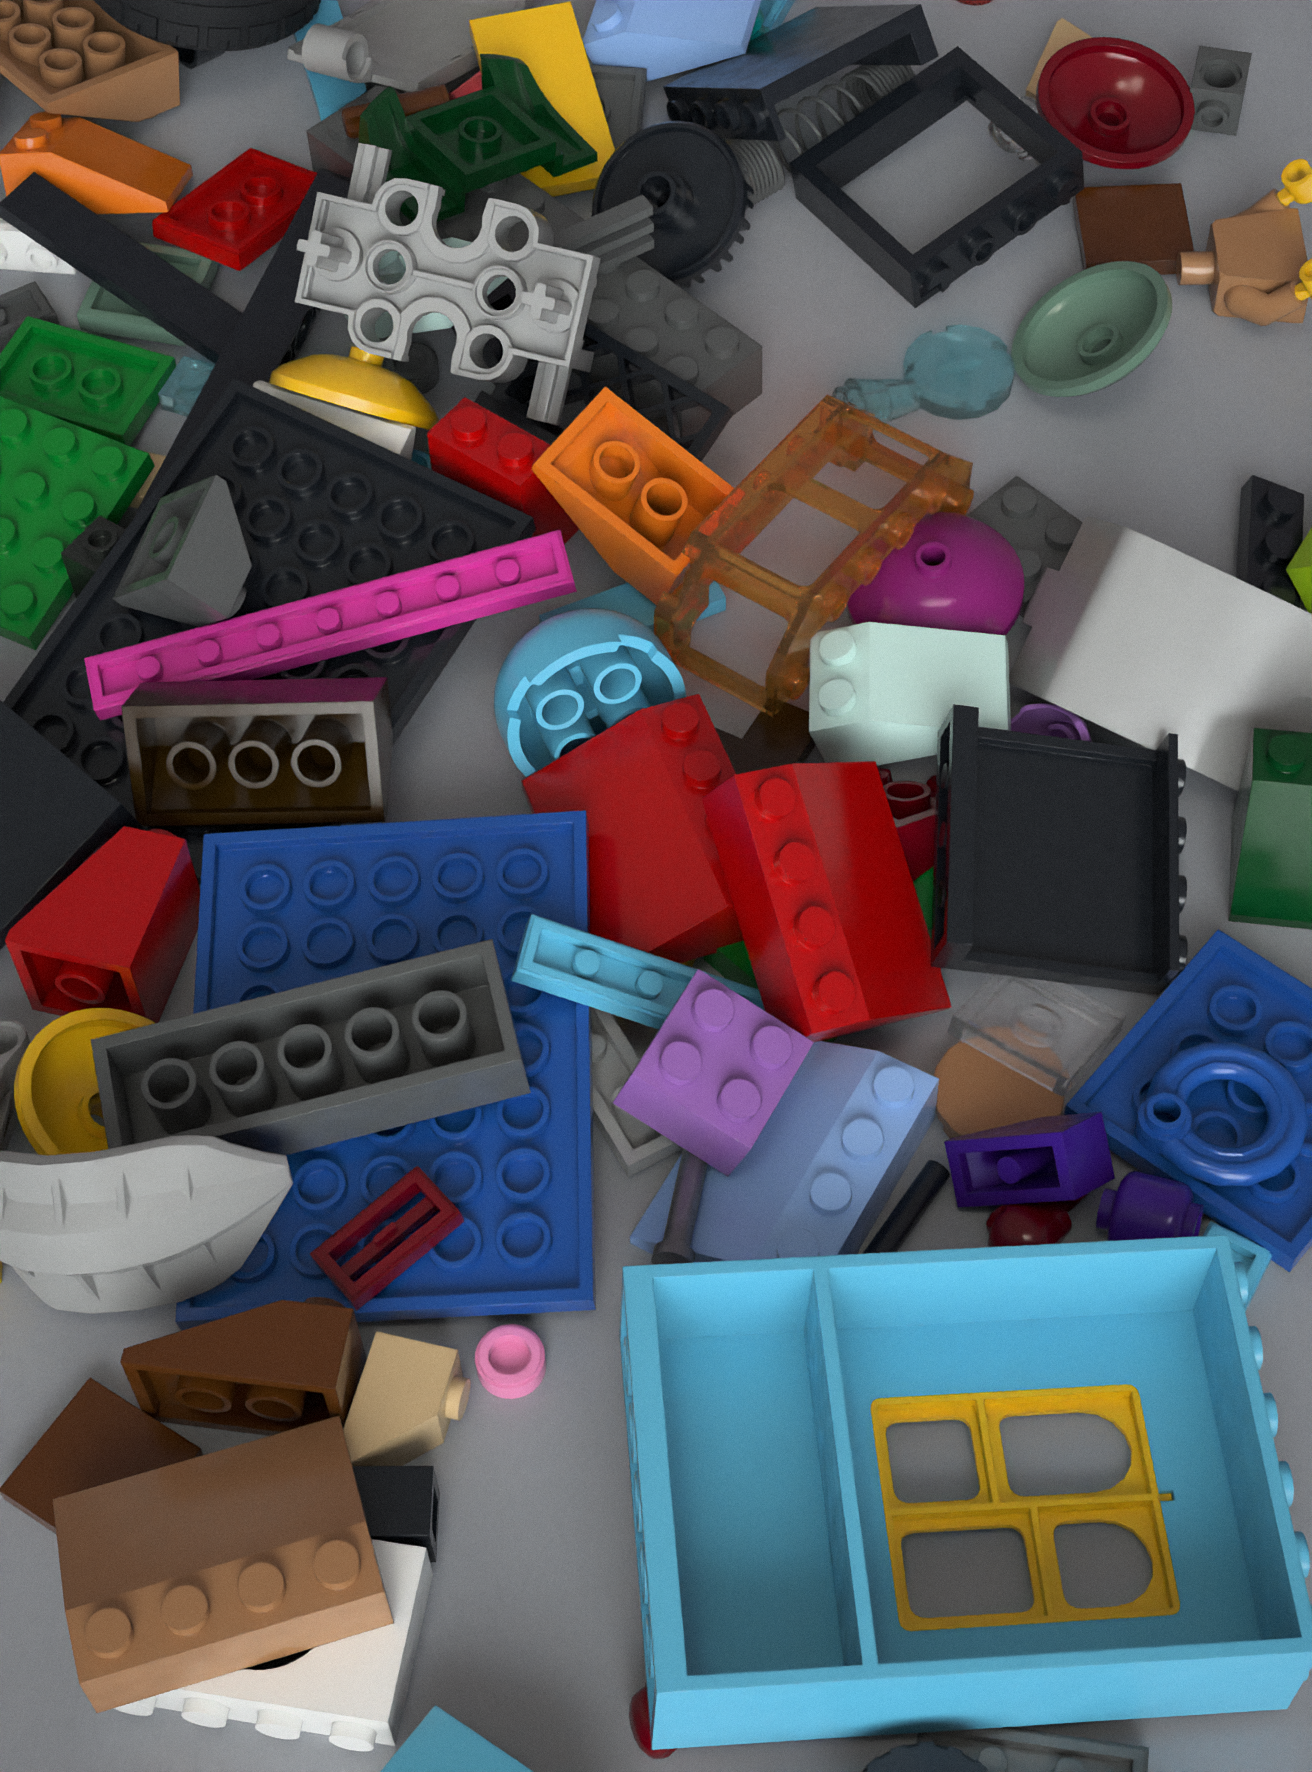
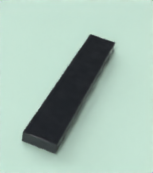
[0,172,242,364]

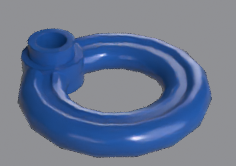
[1135,1042,1309,1186]

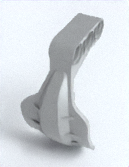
[0,1019,294,1314]

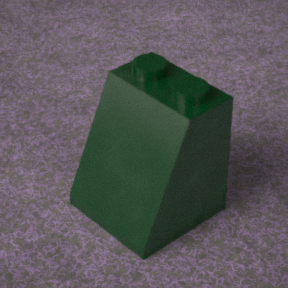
[1228,728,1312,930]

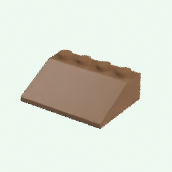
[0,0,180,122]
[53,1416,394,1713]

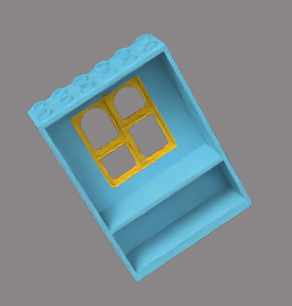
[619,1235,1312,1750]

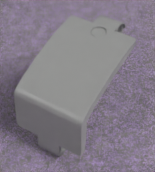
[287,0,534,92]
[1009,516,1312,791]

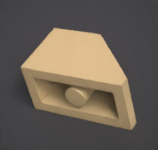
[343,1331,471,1466]

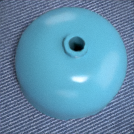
[494,608,686,777]

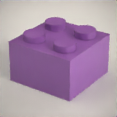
[613,969,814,1176]

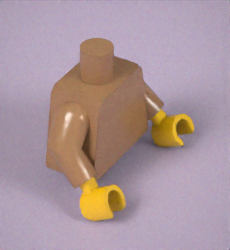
[1176,159,1312,326]

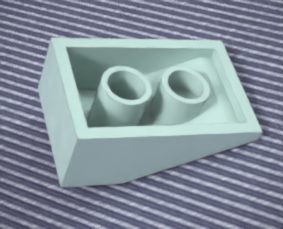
[809,622,1011,766]

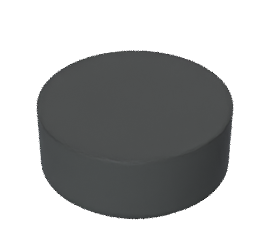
[382,342,440,394]

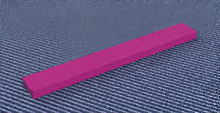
[84,530,577,721]

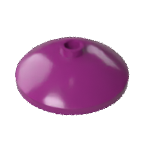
[844,512,1024,636]

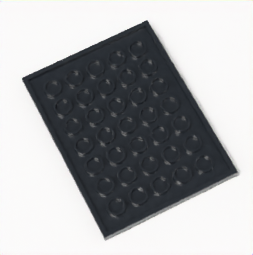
[3,378,536,886]

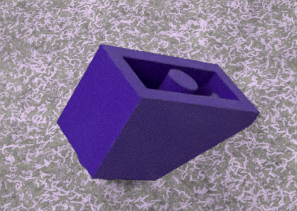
[944,1112,1115,1207]

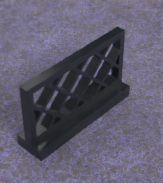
[474,322,734,462]

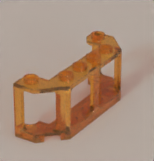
[654,394,974,717]

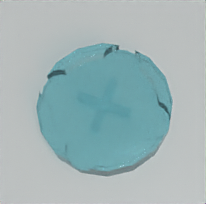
[902,324,1015,420]

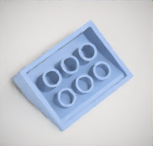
[582,0,761,82]
[630,1041,939,1262]

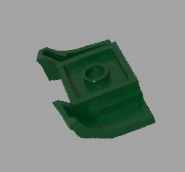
[359,54,598,222]

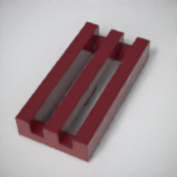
[310,1165,464,1311]

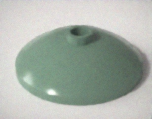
[1011,261,1172,397]

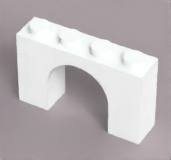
[114,1539,433,1751]

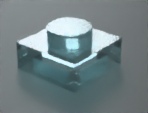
[158,356,215,417]

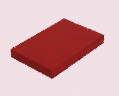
[152,148,317,271]

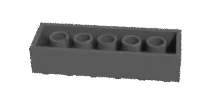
[91,939,531,1155]

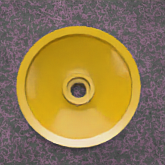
[269,346,439,430]
[14,1008,155,1155]

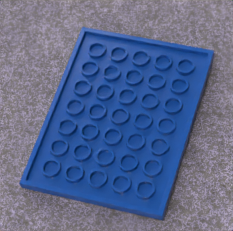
[175,810,596,1331]

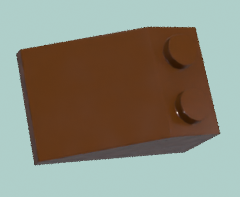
[120,1297,367,1436]

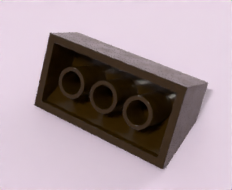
[121,677,393,826]

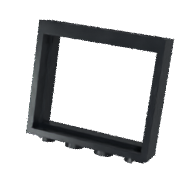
[790,46,1084,308]

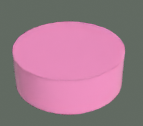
[475,1324,546,1399]

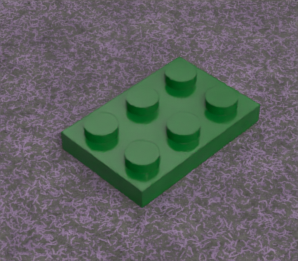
[0,316,178,446]

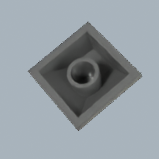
[112,475,252,627]

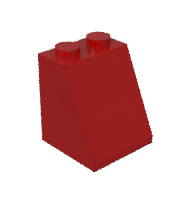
[427,397,579,545]
[5,826,200,1023]

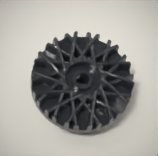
[592,121,754,288]

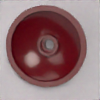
[1036,37,1195,169]

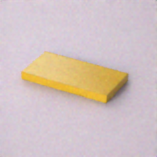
[469,1,615,197]

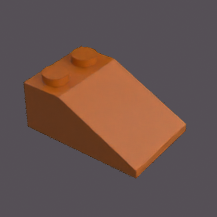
[0,111,193,214]
[531,386,746,608]

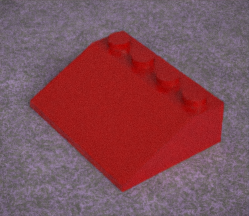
[521,693,744,963]
[701,761,952,1042]

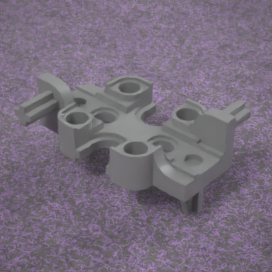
[295,143,601,425]

